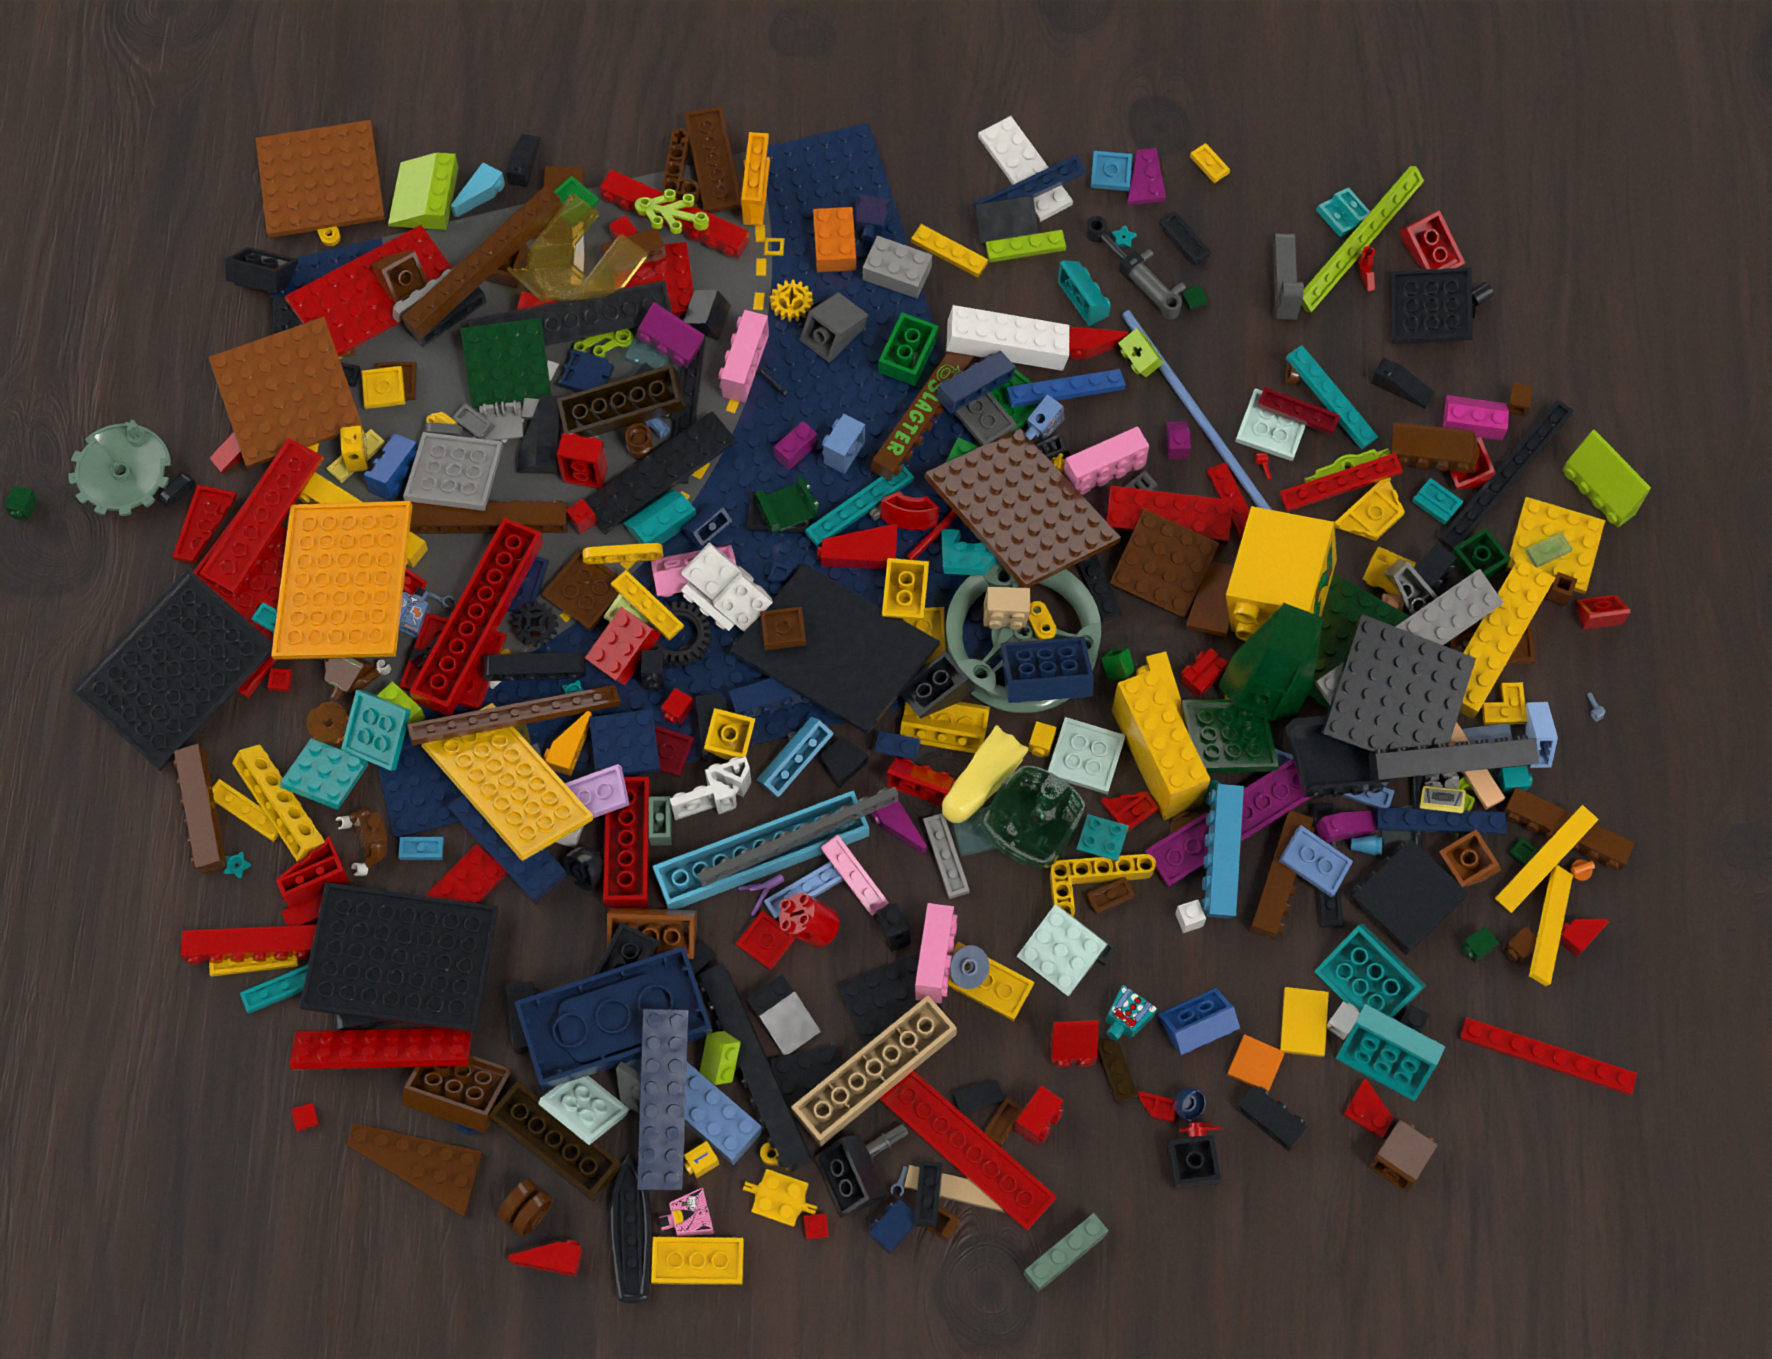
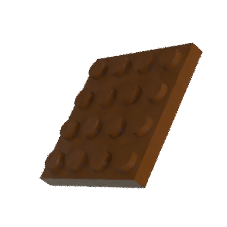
[1109,509,1219,618]

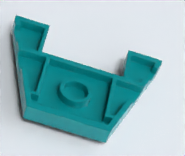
[941,529,998,576]

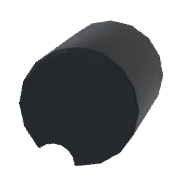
[1472,282,1494,307]

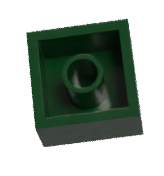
[1451,528,1511,580]

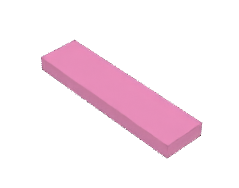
[820,834,889,916]

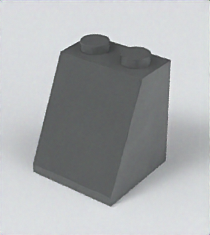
[800,292,868,363]

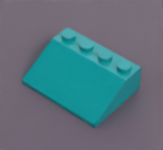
[1314,924,1426,1018]
[1336,1004,1445,1102]

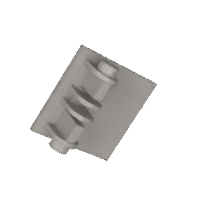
[479,400,523,441]

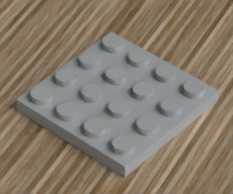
[404,432,503,511]

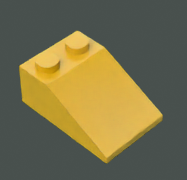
[882,558,929,620]

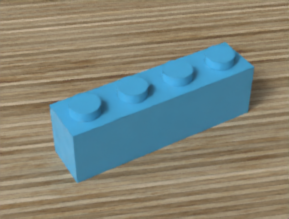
[756,717,834,797]

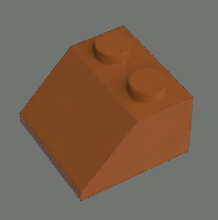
[1439,829,1501,888]

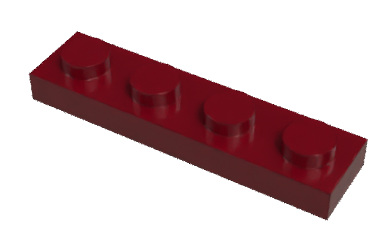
[1257,387,1340,435]

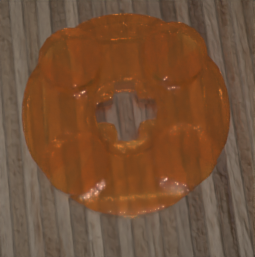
[307,702,349,744]

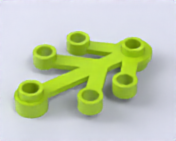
[635,189,709,234]
[574,329,634,358]

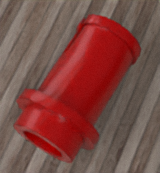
[1358,246,1375,268]

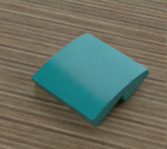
[1316,187,1370,237]

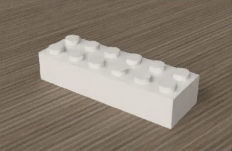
[946,305,1069,371]

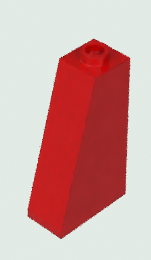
[817,524,897,570]

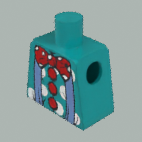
[1105,985,1157,1041]

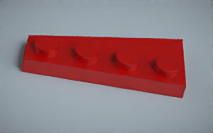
[172,484,238,564]

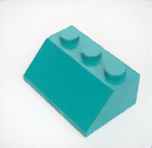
[1058,260,1111,326]
[623,489,696,545]

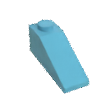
[451,163,505,218]

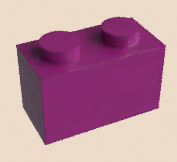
[774,421,818,470]

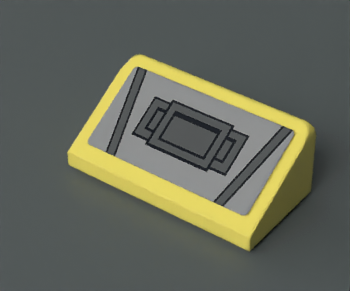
[1420,786,1466,813]

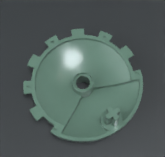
[69,420,171,516]

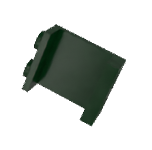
[755,474,819,535]

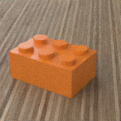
[813,207,856,272]

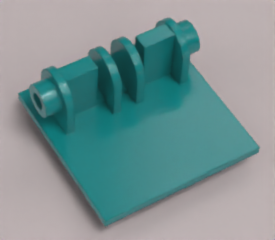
[1077,814,1129,861]

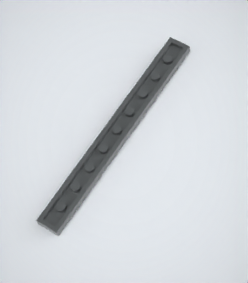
[698,787,898,888]

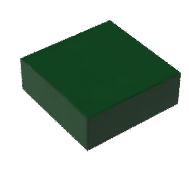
[1181,285,1208,311]
[1508,838,1539,867]

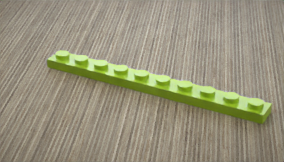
[1301,166,1424,312]

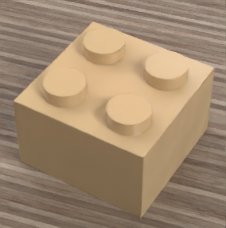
[984,587,1030,630]

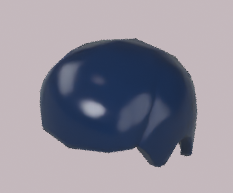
[1174,1087,1206,1122]

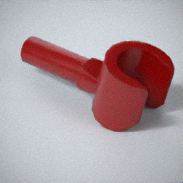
[1255,453,1272,480]

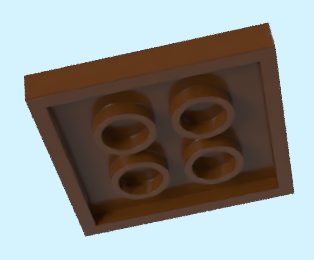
[541,549,619,631]

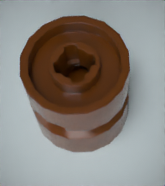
[625,423,653,459]

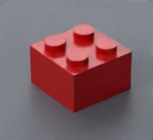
[1014,1085,1064,1146]

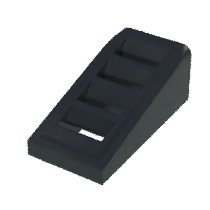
[1035,433,1071,461]

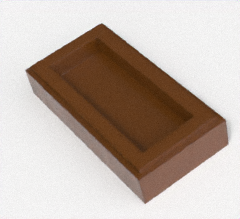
[984,1097,1024,1147]

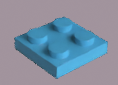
[1091,151,1132,191]

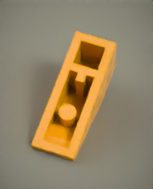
[544,711,592,776]

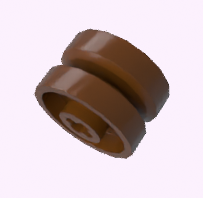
[497,1178,554,1238]

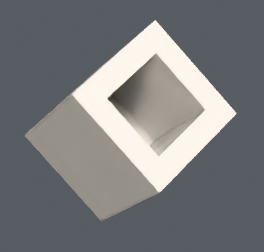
[1175,899,1206,933]
[1326,1002,1360,1040]

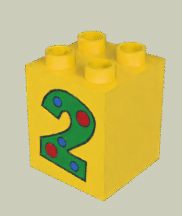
[1226,506,1337,641]

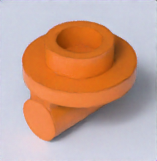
[1570,860,1595,881]

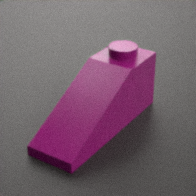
[871,800,927,855]
[1315,811,1379,843]

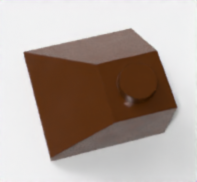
[372,250,428,304]

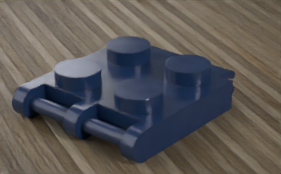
[557,349,614,392]

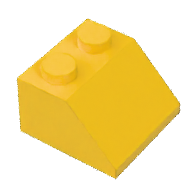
[1363,546,1416,596]
[704,708,755,760]

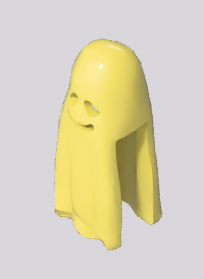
[942,725,1028,823]

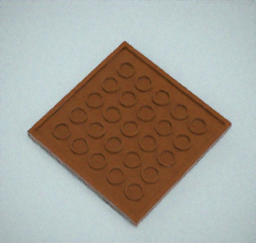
[256,120,385,238]
[208,317,364,468]

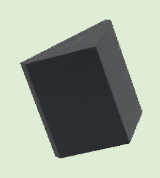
[683,290,731,340]

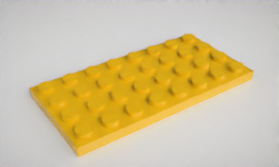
[422,703,593,861]

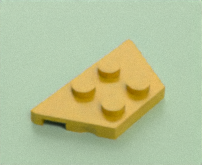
[1334,478,1405,541]

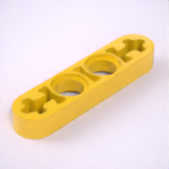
[582,543,664,564]

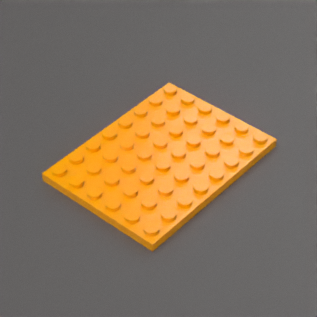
[271,501,412,659]

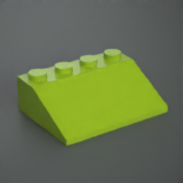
[388,153,458,230]
[1562,430,1651,528]

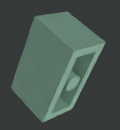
[649,796,672,846]

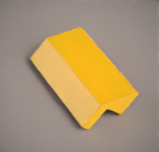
[900,702,990,753]

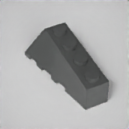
[1383,559,1438,615]

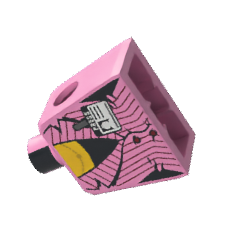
[659,1188,714,1237]

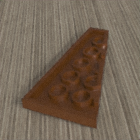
[347,1123,483,1218]

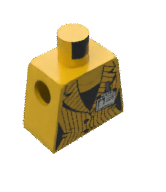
[340,426,368,473]

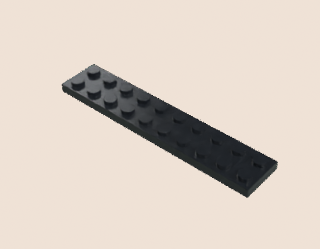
[469,280,672,346]

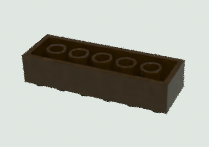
[557,364,687,438]
[488,1081,622,1203]

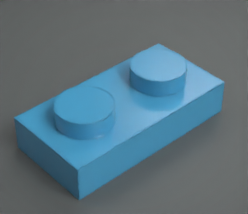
[399,837,444,860]

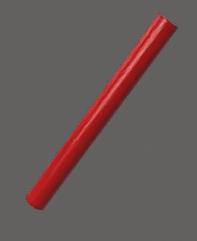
[906,510,958,560]

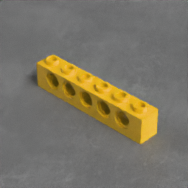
[232,744,325,862]

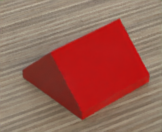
[1450,437,1496,489]
[1576,594,1630,630]

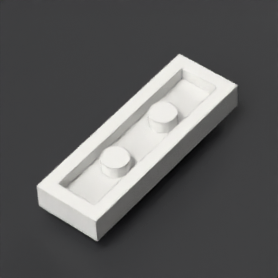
[681,581,734,631]

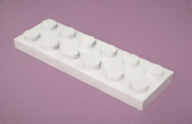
[978,116,1073,222]

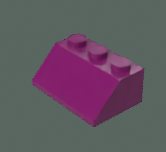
[637,302,705,368]

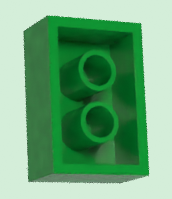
[878,312,939,386]

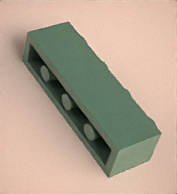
[1023,1213,1109,1292]

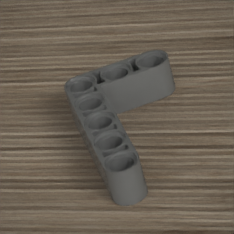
[1273,233,1304,320]

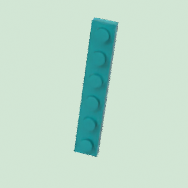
[1286,345,1378,450]
[805,464,914,548]

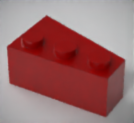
[276,836,350,908]

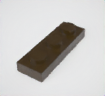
[1097,1037,1138,1104]

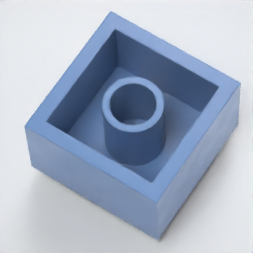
[822,414,865,474]

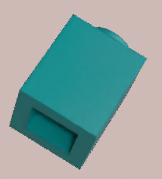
[1498,766,1532,795]

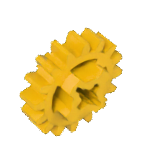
[770,280,813,322]

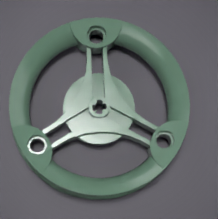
[945,561,1101,713]

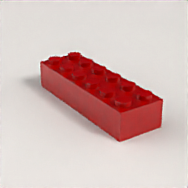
[1106,486,1233,544]
[603,777,651,908]

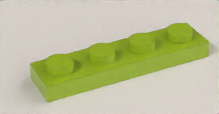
[985,230,1066,263]

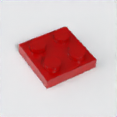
[736,911,796,971]

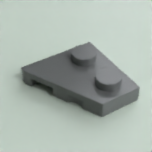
[616,1061,641,1113]

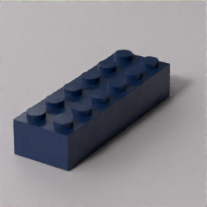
[448,794,567,904]

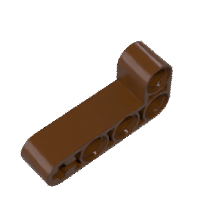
[662,128,700,205]

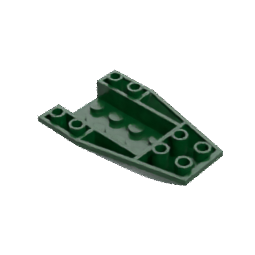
[1219,602,1324,721]

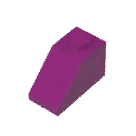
[1166,421,1191,460]

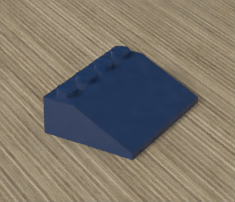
[1001,637,1093,703]

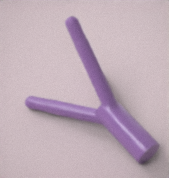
[738,874,784,916]

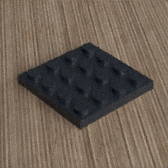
[1391,267,1473,344]
[838,953,944,1048]

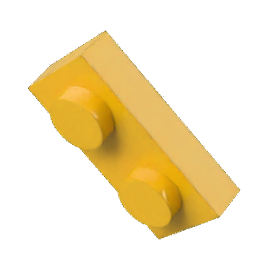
[1190,143,1230,183]

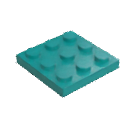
[341,689,411,771]
[280,738,368,810]

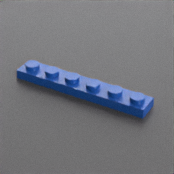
[1005,369,1126,408]

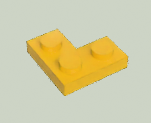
[1482,682,1527,725]

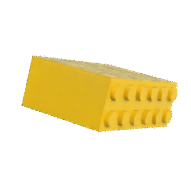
[1112,668,1211,821]

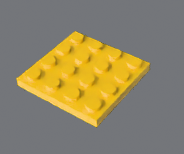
[1505,497,1605,594]

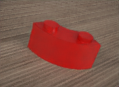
[880,492,939,531]

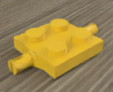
[743,1169,818,1227]

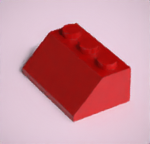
[887,758,956,806]

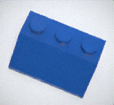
[1158,988,1240,1055]

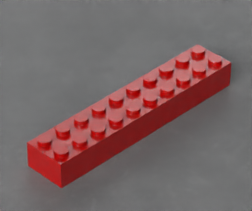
[409,518,543,716]

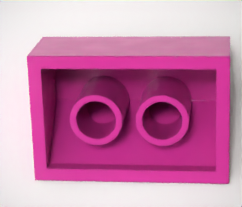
[1443,395,1509,440]

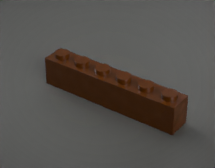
[173,744,227,874]
[1504,787,1635,871]
[1249,810,1315,940]

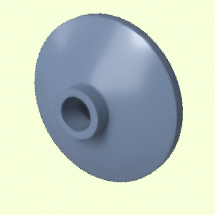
[949,945,989,989]

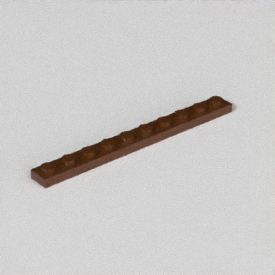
[407,685,620,746]

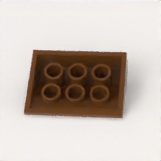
[402,1055,512,1133]

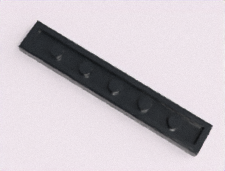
[1311,803,1344,928]

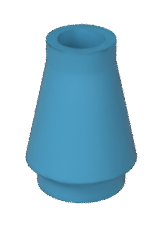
[1351,835,1382,856]

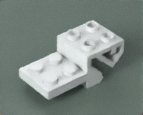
[682,542,773,632]
[670,757,751,820]

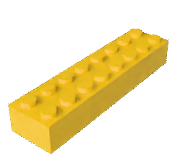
[1459,558,1555,719]

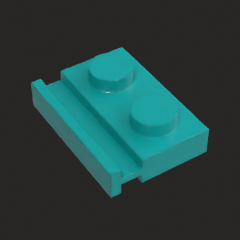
[1412,478,1464,525]

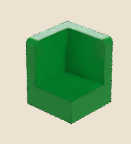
[1102,648,1135,680]

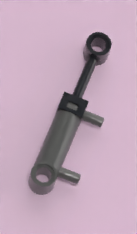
[1086,216,1186,320]

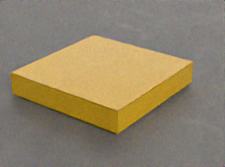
[361,366,405,409]

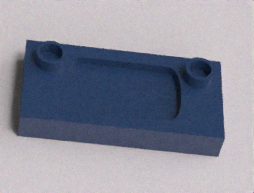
[515,946,712,1091]

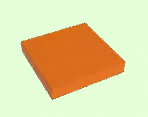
[1227,1034,1285,1092]

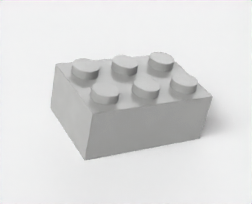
[863,236,932,299]

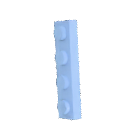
[764,862,844,920]

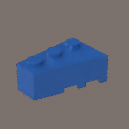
[364,433,418,501]

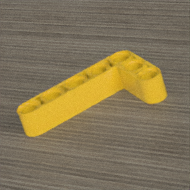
[1050,854,1156,917]

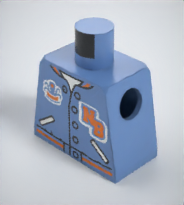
[1025,394,1065,442]
[399,587,431,639]

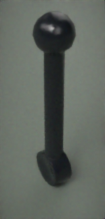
[757,367,788,397]

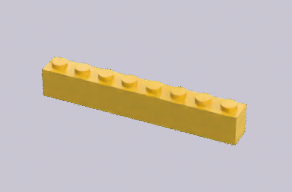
[299,472,428,568]

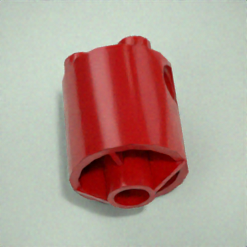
[779,893,840,948]

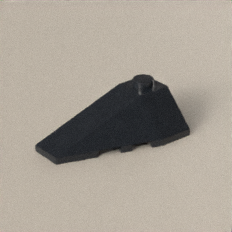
[517,396,561,474]

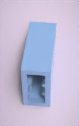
[1525,702,1558,768]

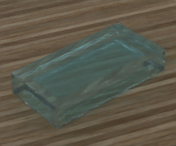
[1525,532,1572,568]

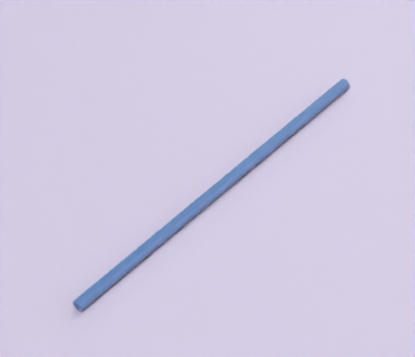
[1122,310,1272,510]

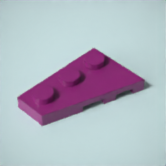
[1127,148,1166,206]

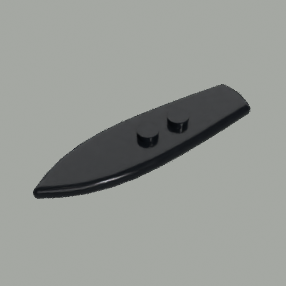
[609,1154,652,1303]

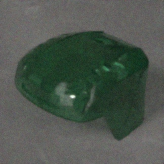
[981,765,1085,869]

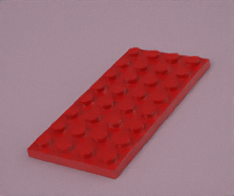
[285,225,453,356]

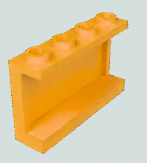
[741,132,770,226]

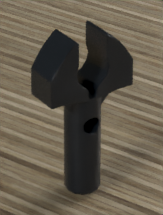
[411,636,439,670]

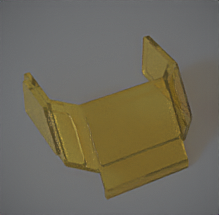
[507,193,648,301]

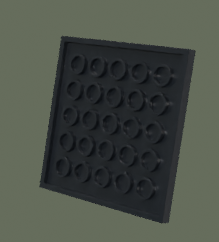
[1321,614,1476,777]

